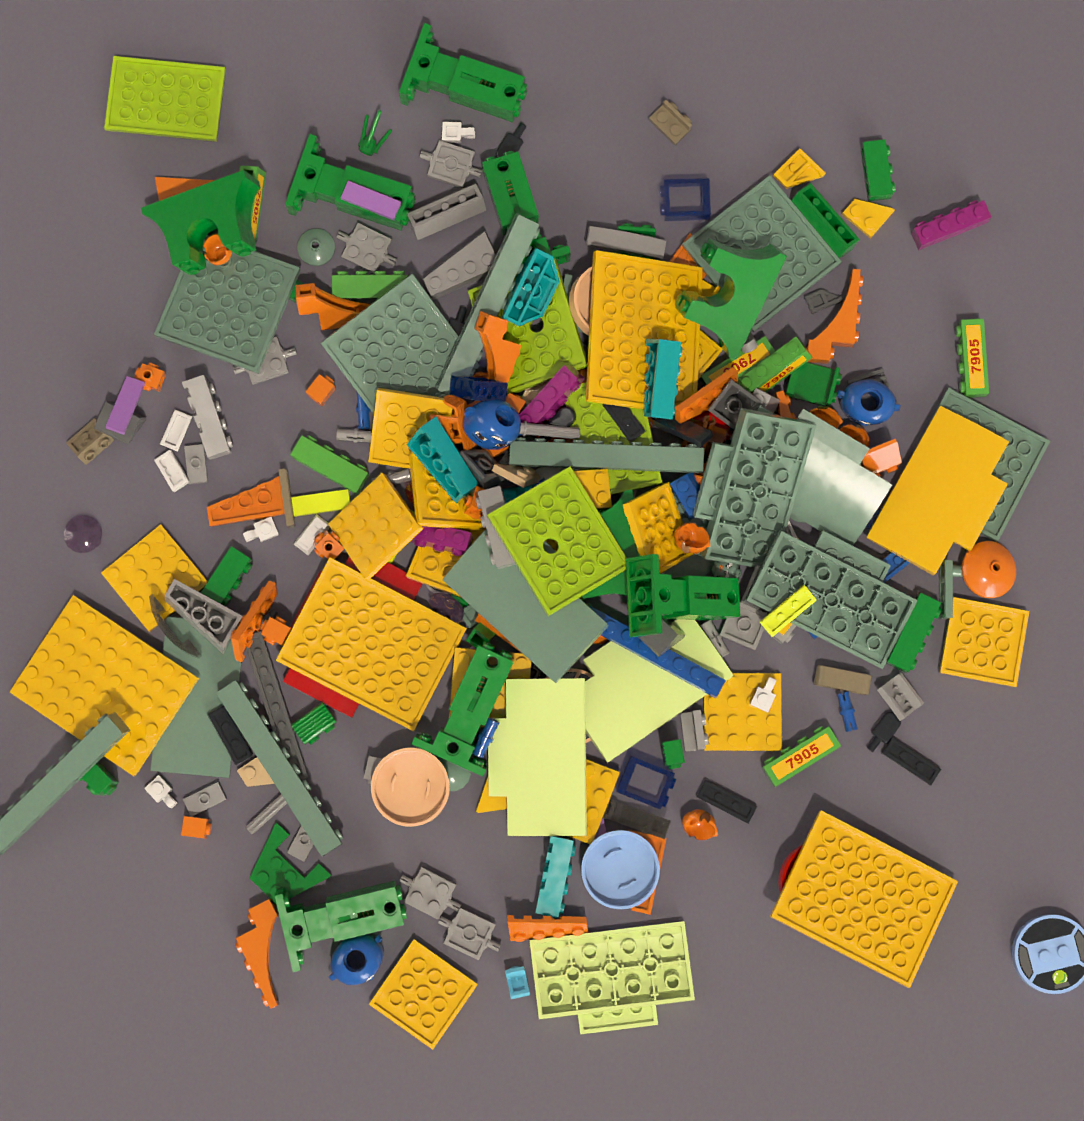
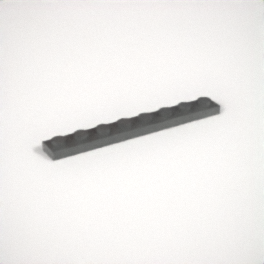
[246,631,309,780]

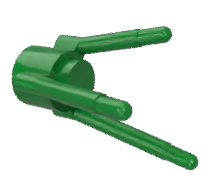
[358,110,392,156]

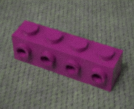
[911,200,992,251]
[519,365,585,425]
[410,526,473,556]

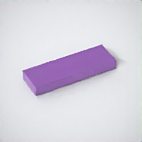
[341,181,401,221]
[106,376,145,435]

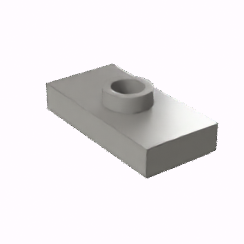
[184,444,208,485]
[183,782,227,817]
[287,825,314,862]

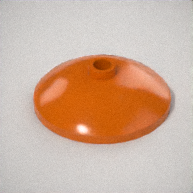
[962,541,1016,598]

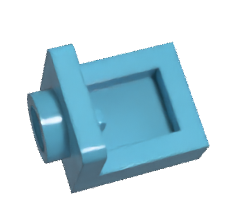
[505,966,530,999]

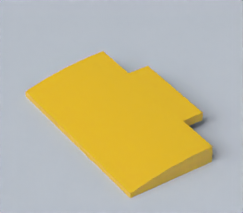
[866,406,1009,576]

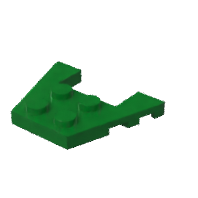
[250,823,332,903]

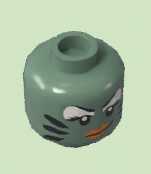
[712,561,742,579]

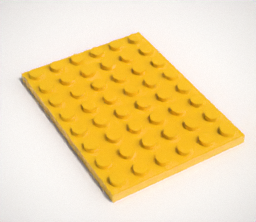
[586,250,703,409]
[276,557,467,731]
[10,595,199,776]
[770,810,958,988]

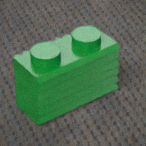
[291,703,337,745]
[661,739,685,770]

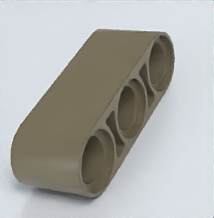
[814,665,872,695]

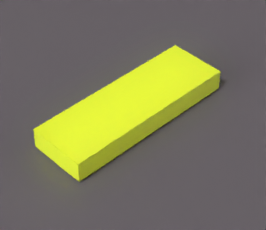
[291,489,350,517]
[759,585,816,637]

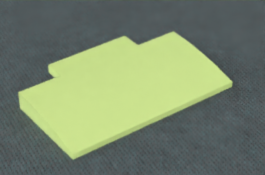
[583,619,733,763]
[488,678,587,836]
[530,921,695,1034]

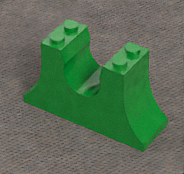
[141,170,260,275]
[675,238,787,360]
[582,489,640,599]

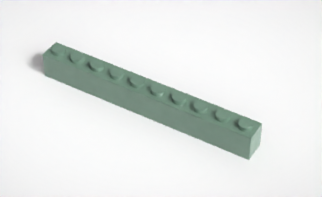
[435,213,540,397]
[509,438,704,473]
[216,680,343,856]
[0,713,130,856]

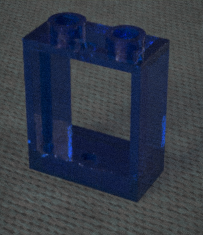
[660,178,711,221]
[449,375,508,401]
[617,756,676,810]

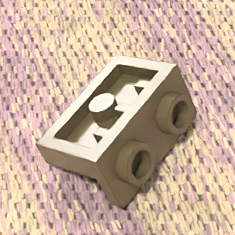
[649,99,692,146]
[66,418,114,465]

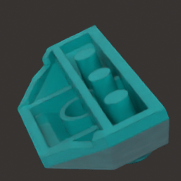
[502,248,560,326]

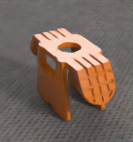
[429,395,477,451]

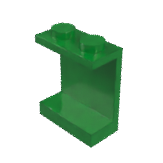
[785,362,842,407]

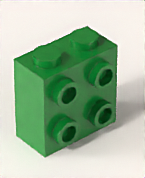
[80,761,119,796]

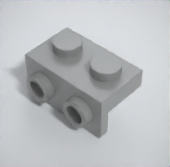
[877,673,924,721]
[680,710,709,752]

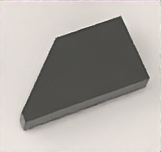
[804,289,844,314]

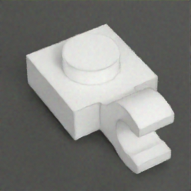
[442,122,475,143]
[243,517,279,542]
[750,677,777,713]
[144,775,178,808]

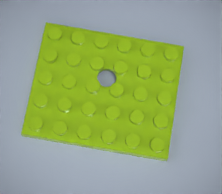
[468,258,588,398]
[487,466,626,616]

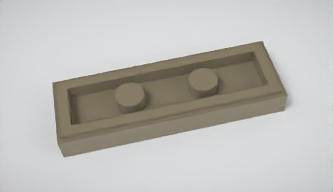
[279,469,296,528]

